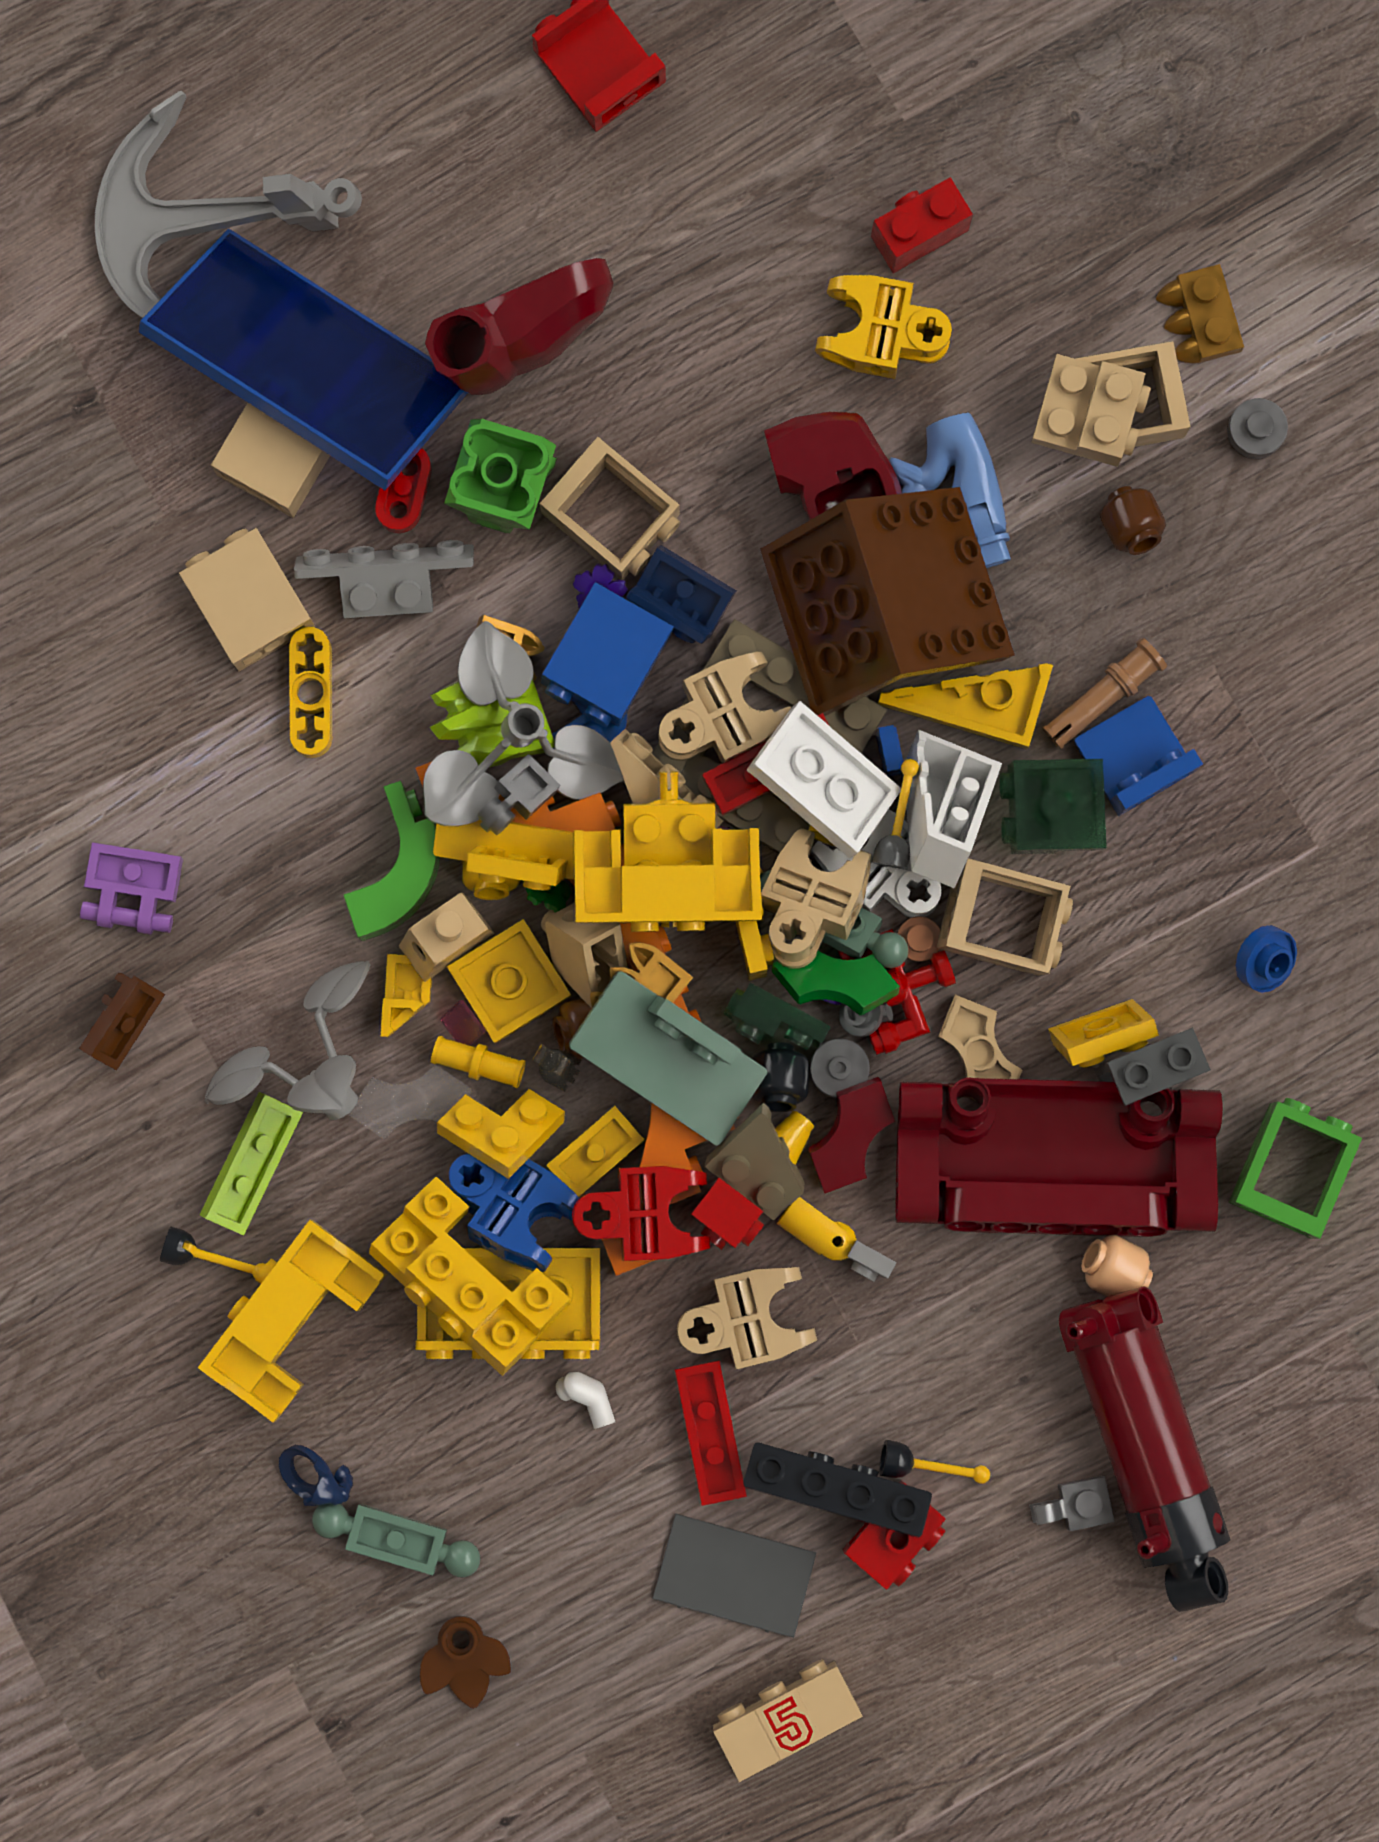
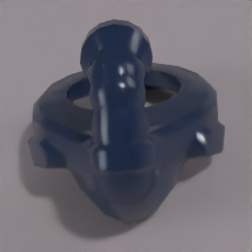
[279,1445,353,1506]

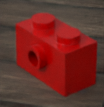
[871,177,973,274]
[691,1178,765,1250]
[842,1480,946,1590]

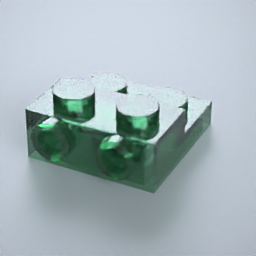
[999,759,1107,854]
[724,982,831,1051]

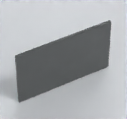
[653,1514,817,1638]

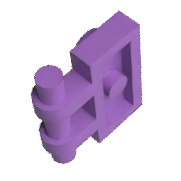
[80,842,183,935]

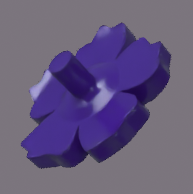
[573,563,628,609]

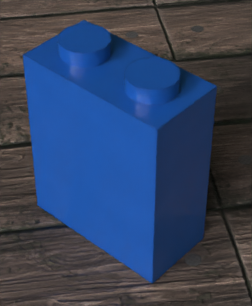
[541,582,674,727]

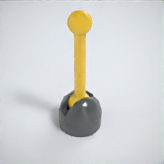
[872,759,919,870]

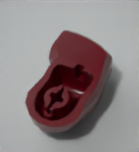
[425,258,614,395]
[764,412,902,520]

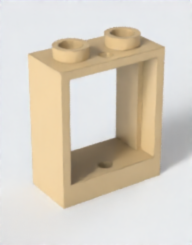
[1076,341,1191,447]
[540,437,681,580]
[936,858,1073,976]

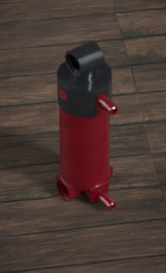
[1059,1286,1231,1612]

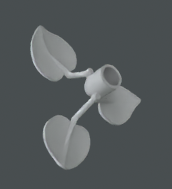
[423,621,624,826]
[204,961,371,1120]

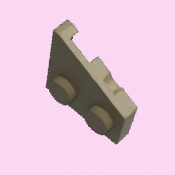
[704,1103,805,1221]

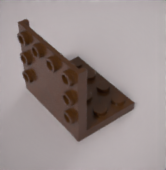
[760,487,1015,716]

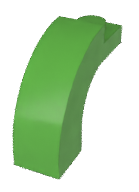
[344,781,440,941]

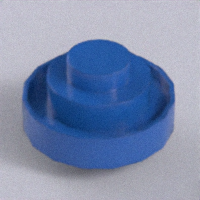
[1235,925,1297,993]

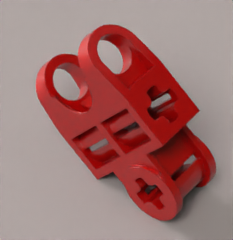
[572,1166,710,1261]

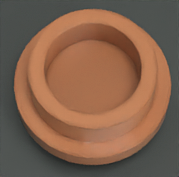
[898,916,940,962]

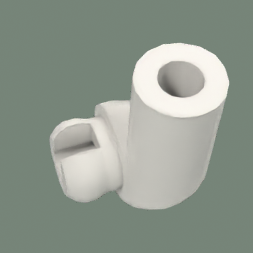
[556,1372,615,1429]

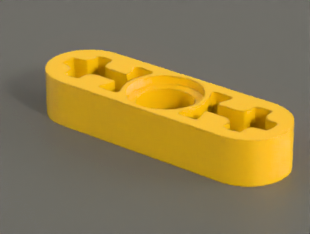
[289,627,332,758]

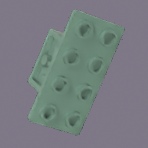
[569,971,767,1145]

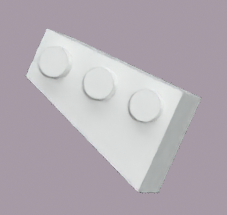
[906,730,1002,888]

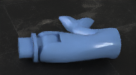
[889,413,1011,568]

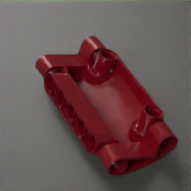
[895,1077,1223,1237]

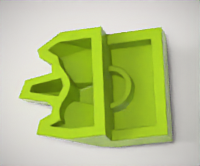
[430,679,554,767]

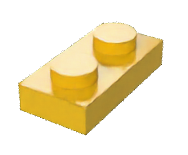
[546,1106,645,1197]

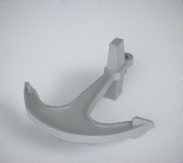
[95,91,362,342]

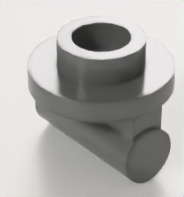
[839,1003,893,1037]

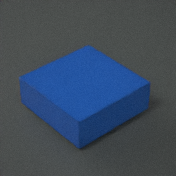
[876,725,903,777]

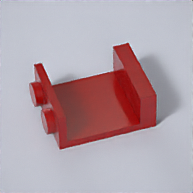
[532,0,666,132]

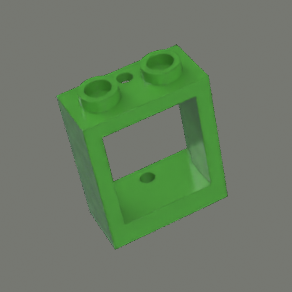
[1228,1098,1362,1239]

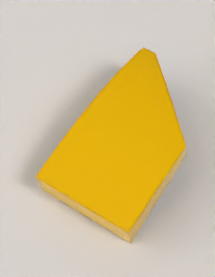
[381,954,432,1037]

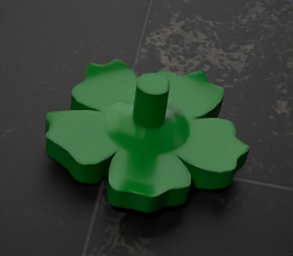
[522,880,571,913]

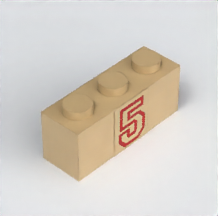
[713,1659,863,1782]

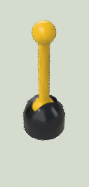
[160,1226,266,1279]
[879,1440,990,1484]

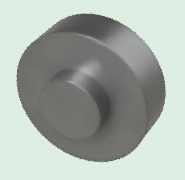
[1227,398,1288,459]
[810,1039,870,1098]

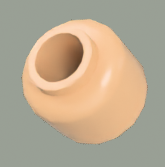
[1081,1235,1153,1296]

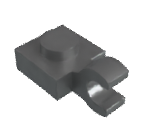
[1029,1475,1115,1531]

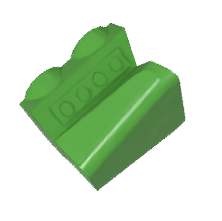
[444,419,557,533]

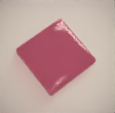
[440,1000,486,1046]

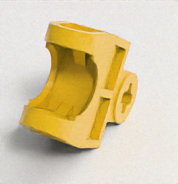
[815,275,952,379]

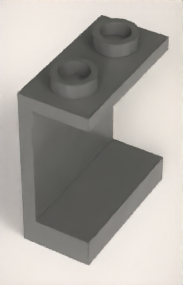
[1094,1027,1211,1106]

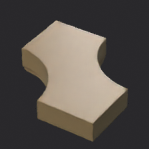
[938,995,1022,1101]

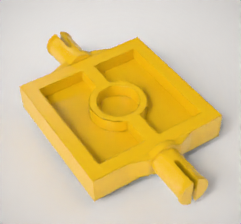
[623,771,715,927]

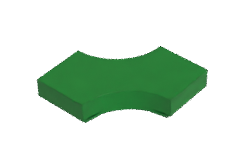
[771,951,900,1016]

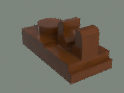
[79,973,166,1071]

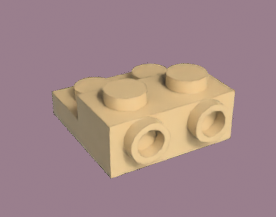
[1031,354,1151,467]

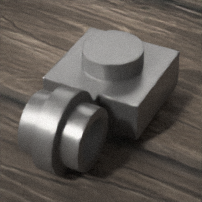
[477,754,561,835]

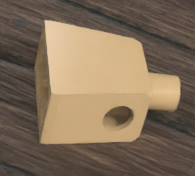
[399,892,495,982]
[541,903,628,1008]

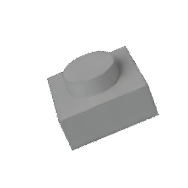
[847,1240,897,1282]

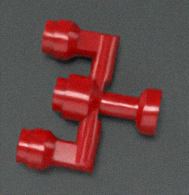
[837,929,956,1055]

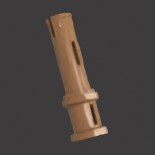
[1042,638,1167,750]

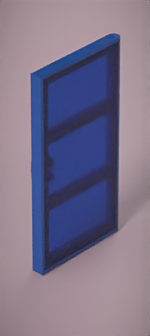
[138,229,468,490]

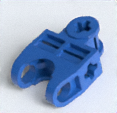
[449,1154,585,1272]

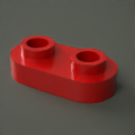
[375,447,432,533]

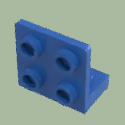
[1074,696,1203,817]

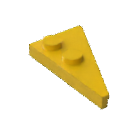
[878,663,1053,749]

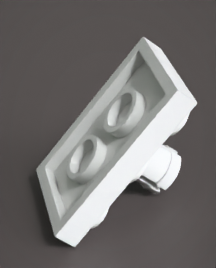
[747,701,901,858]

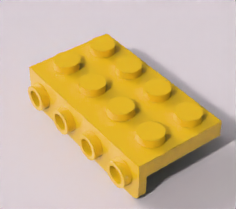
[415,1248,601,1359]

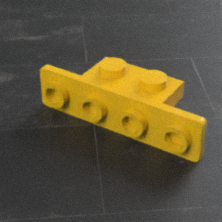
[433,820,575,890]

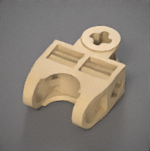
[658,652,791,764]
[761,828,872,969]
[677,1267,817,1369]

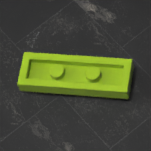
[200,1092,303,1236]

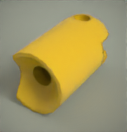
[776,1197,857,1261]

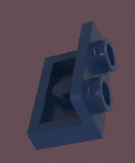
[626,545,737,644]

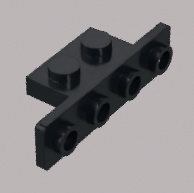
[743,1442,932,1538]

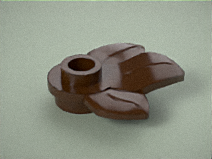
[420,1616,511,1709]

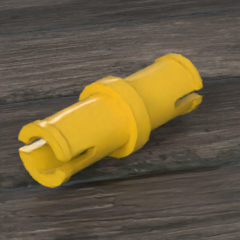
[431,1036,526,1088]

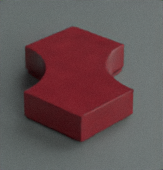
[808,1077,895,1194]

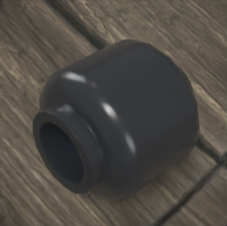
[752,1042,809,1112]

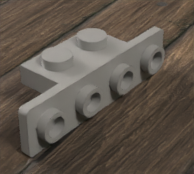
[294,540,474,618]

